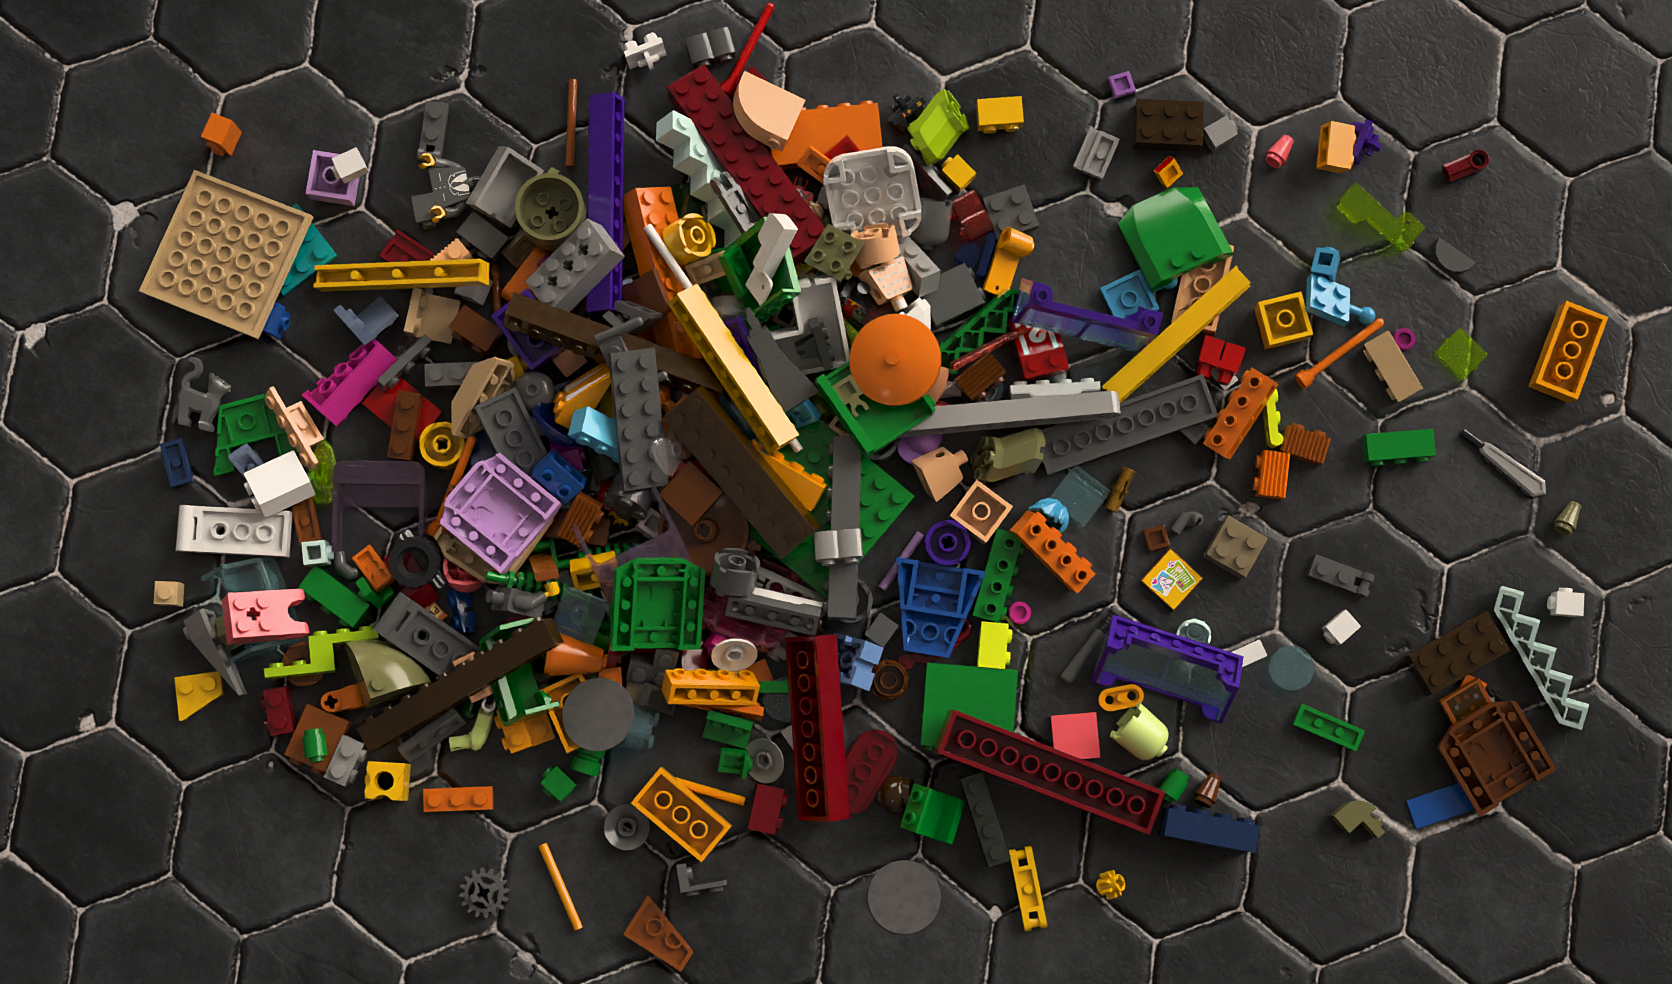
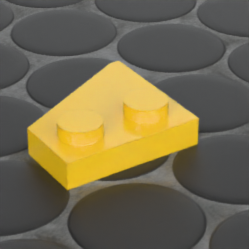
[174,671,224,721]

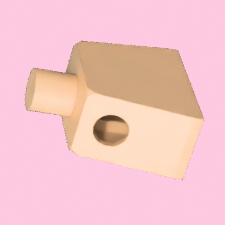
[911,447,968,502]

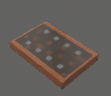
[1438,677,1492,725]

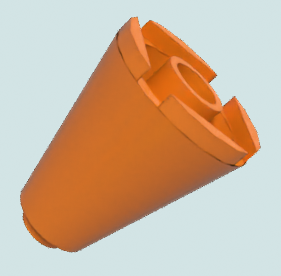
[544,632,608,676]

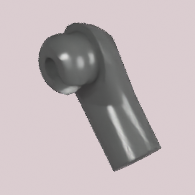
[1170,511,1204,535]
[334,551,359,581]

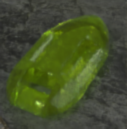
[311,439,336,505]

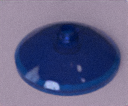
[532,402,589,449]

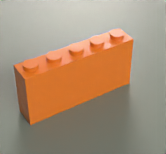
[770,101,883,170]

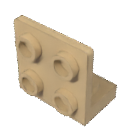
[404,287,461,344]

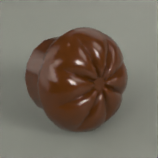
[870,660,908,701]

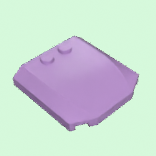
[440,453,562,574]

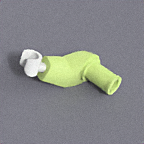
[449,697,496,752]

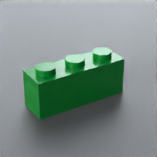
[1361,429,1436,467]
[299,565,373,629]

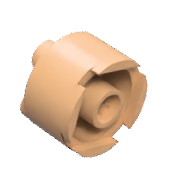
[850,223,900,269]

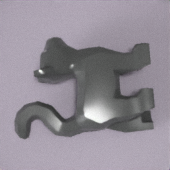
[171,357,231,433]

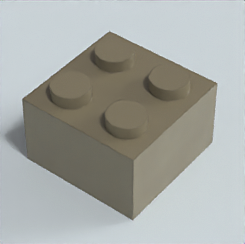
[1203,516,1268,579]

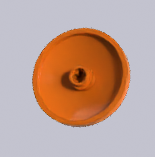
[849,314,941,406]

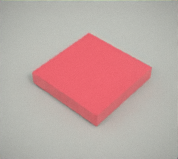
[1050,712,1100,759]

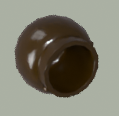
[877,776,916,814]

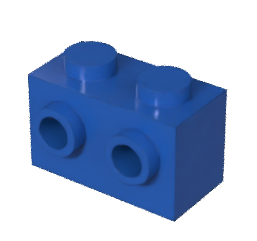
[532,448,587,505]

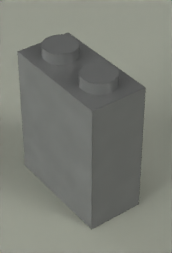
[920,263,986,329]

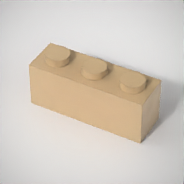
[1363,331,1423,402]

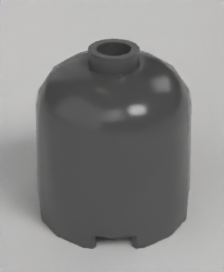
[909,197,953,250]
[513,371,557,416]

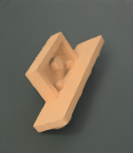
[265,387,324,471]

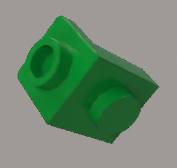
[355,577,396,609]
[717,747,753,779]

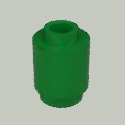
[302,728,328,763]
[1158,768,1189,803]

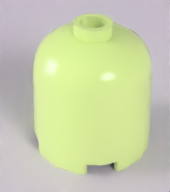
[1110,702,1169,760]

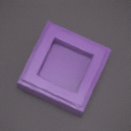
[1107,71,1136,100]

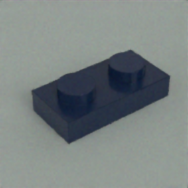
[160,438,194,488]

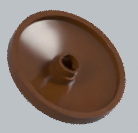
[658,487,750,576]

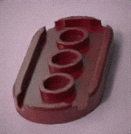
[846,729,898,814]

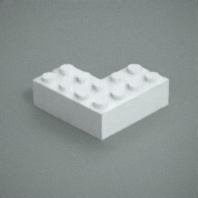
[757,274,850,383]

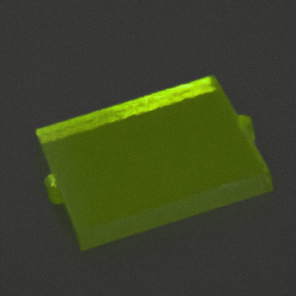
[1434,327,1488,380]

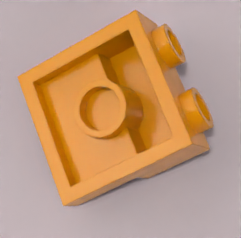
[494,710,556,754]

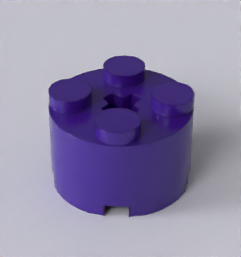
[924,520,971,567]

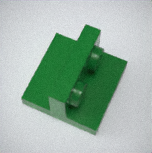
[702,710,754,749]

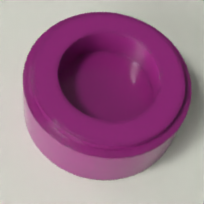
[1392,328,1416,351]

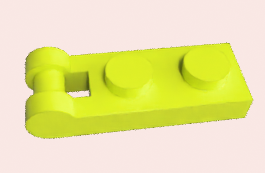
[1263,389,1283,449]

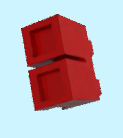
[1196,335,1246,386]

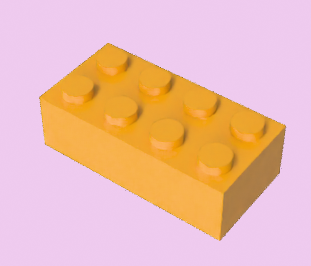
[1528,301,1608,403]
[631,767,732,862]

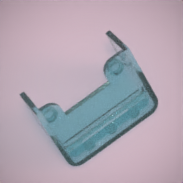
[201,556,300,663]

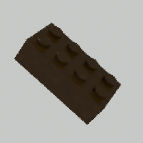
[1403,611,1510,696]

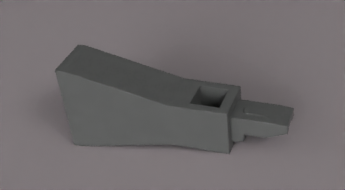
[745,307,819,412]

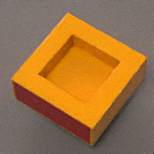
[1154,156,1183,188]

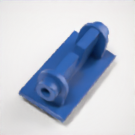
[446,589,477,634]

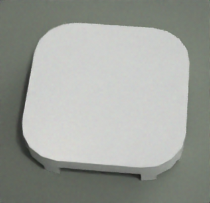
[824,147,921,238]

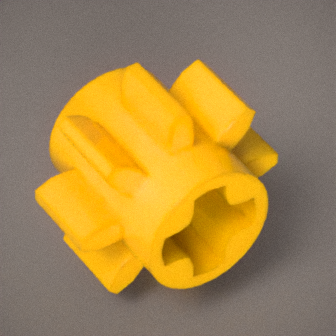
[1096,870,1125,900]

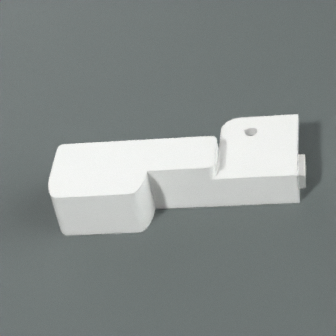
[745,213,798,305]

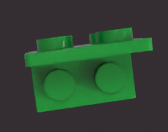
[705,244,752,298]

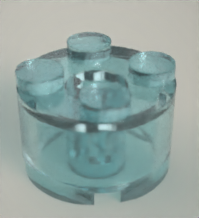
[619,703,660,753]

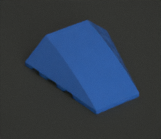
[896,557,986,658]

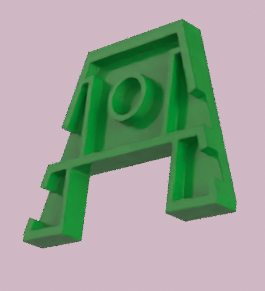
[214,394,299,477]

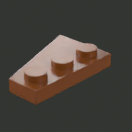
[623,895,694,971]

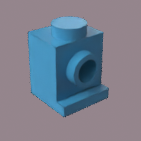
[1311,247,1340,282]

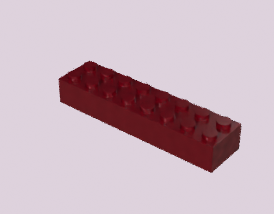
[785,634,850,822]

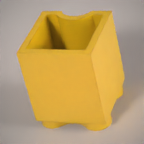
[364,761,411,801]

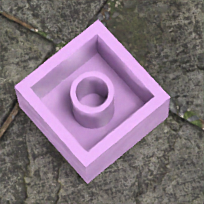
[306,150,359,206]

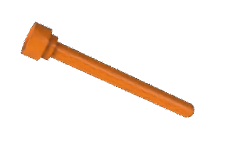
[1294,318,1384,389]
[426,435,476,537]

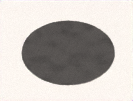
[562,678,634,751]
[868,860,941,934]

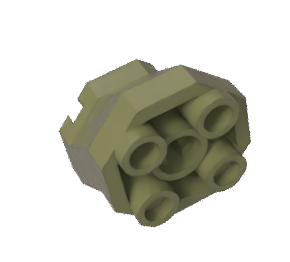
[970,428,1046,483]

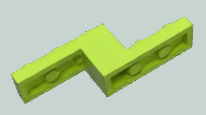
[264,626,379,680]

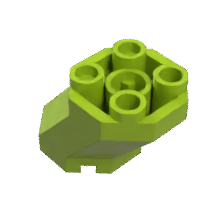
[908,89,969,165]

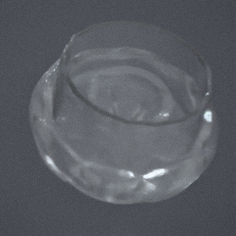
[712,295,746,322]

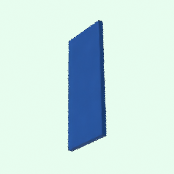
[1406,783,1473,829]

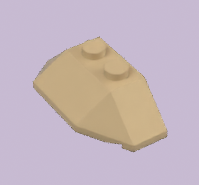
[451,357,515,438]

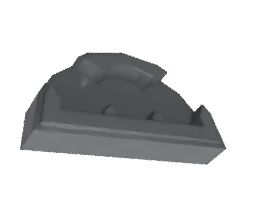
[1434,238,1476,273]

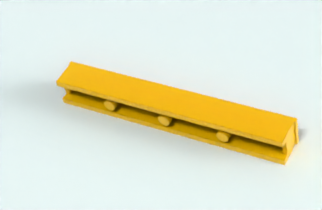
[314,259,490,292]
[1102,266,1251,403]

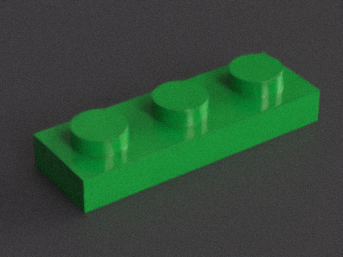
[1292,704,1365,752]

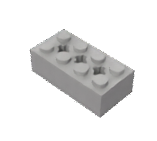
[525,219,625,312]

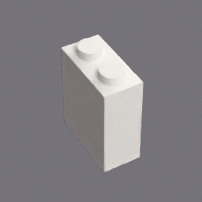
[243,450,316,518]

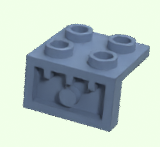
[333,296,399,345]

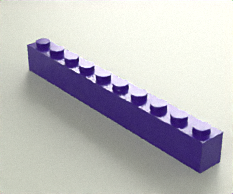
[585,92,624,317]

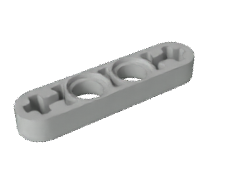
[756,566,827,617]

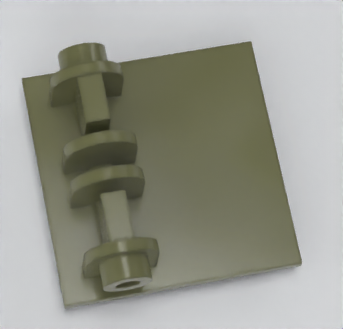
[804,224,865,282]

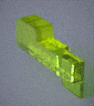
[1336,183,1426,253]

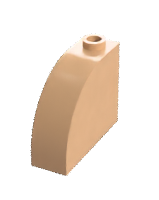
[733,71,805,152]

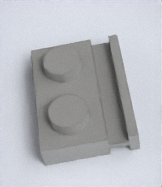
[1073,126,1120,181]

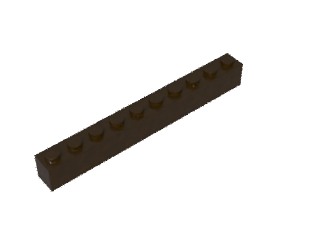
[502,292,724,402]
[357,616,564,753]

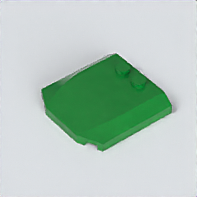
[1118,187,1233,292]
[609,557,706,651]

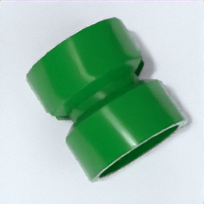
[569,747,606,777]

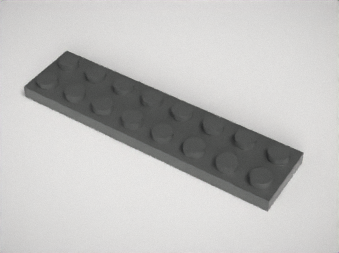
[1040,374,1218,476]

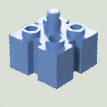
[834,632,883,691]

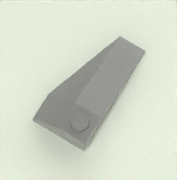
[183,608,248,697]

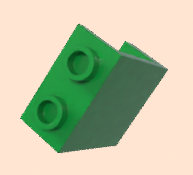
[900,783,966,844]

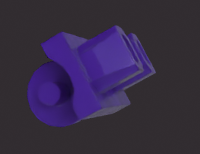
[1352,119,1382,165]

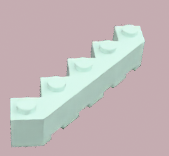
[656,110,742,247]
[1494,586,1589,730]

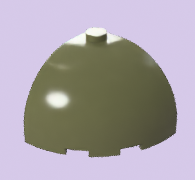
[344,639,432,709]

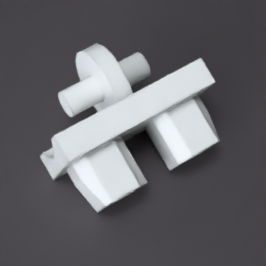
[624,33,667,70]

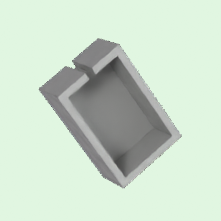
[466,146,544,228]

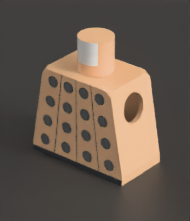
[859,255,913,312]

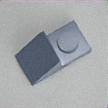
[228,443,264,479]

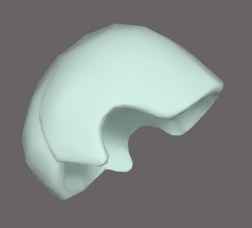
[1176,619,1211,645]

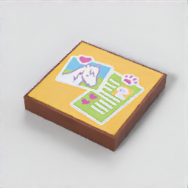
[1140,548,1204,612]

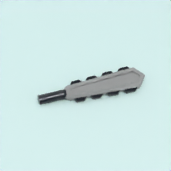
[1460,428,1546,497]

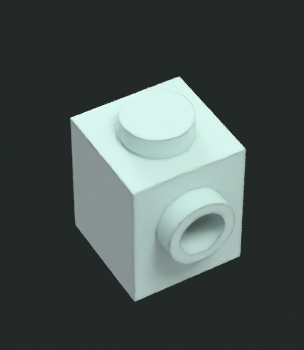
[301,540,334,567]

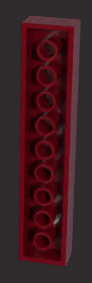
[667,64,825,266]
[933,709,1165,835]

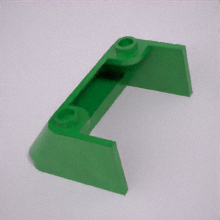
[479,617,560,726]

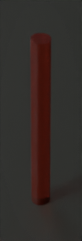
[950,325,1028,371]

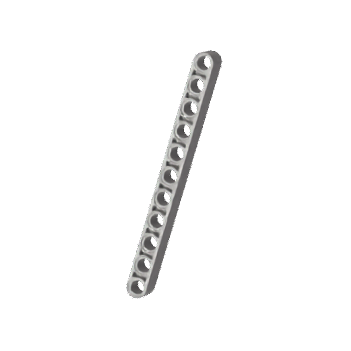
[899,391,1121,438]

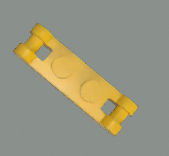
[1008,846,1047,932]

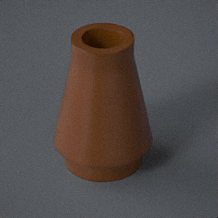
[1194,772,1222,808]

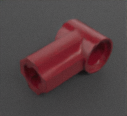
[1442,149,1489,183]

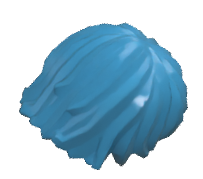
[1025,498,1069,533]

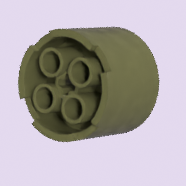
[515,173,587,252]

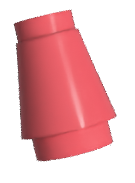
[1265,135,1294,168]

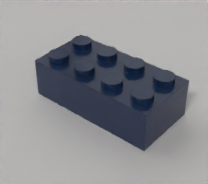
[1158,804,1260,853]

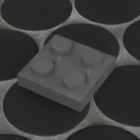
[982,184,1039,241]

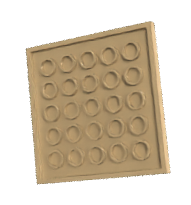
[139,170,313,339]

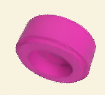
[1008,601,1031,625]

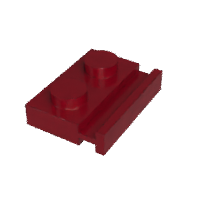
[379,229,436,262]

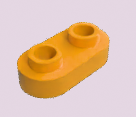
[1098,684,1144,711]

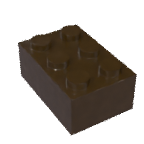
[1133,99,1204,152]

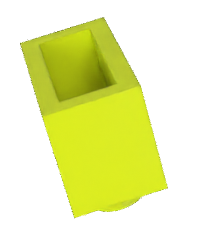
[976,621,1012,669]

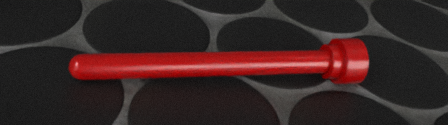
[720,3,774,99]

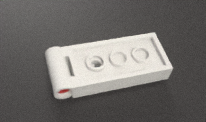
[176,505,293,558]

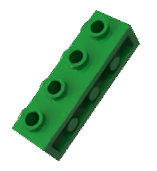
[971,529,1025,623]

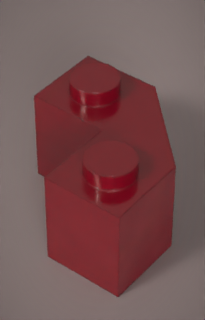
[383,552,440,608]

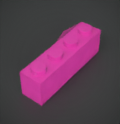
[302,339,397,426]

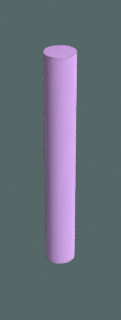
[878,531,924,591]

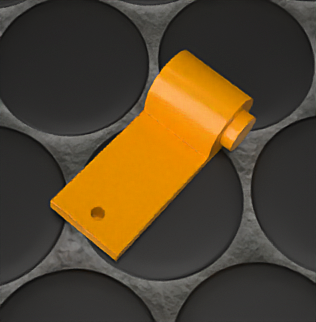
[982,227,1034,296]

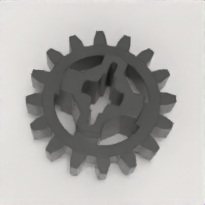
[459,868,510,918]

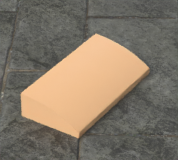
[1171,245,1234,335]

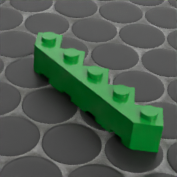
[939,289,1019,374]

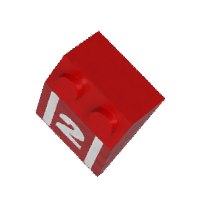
[1007,317,1069,382]

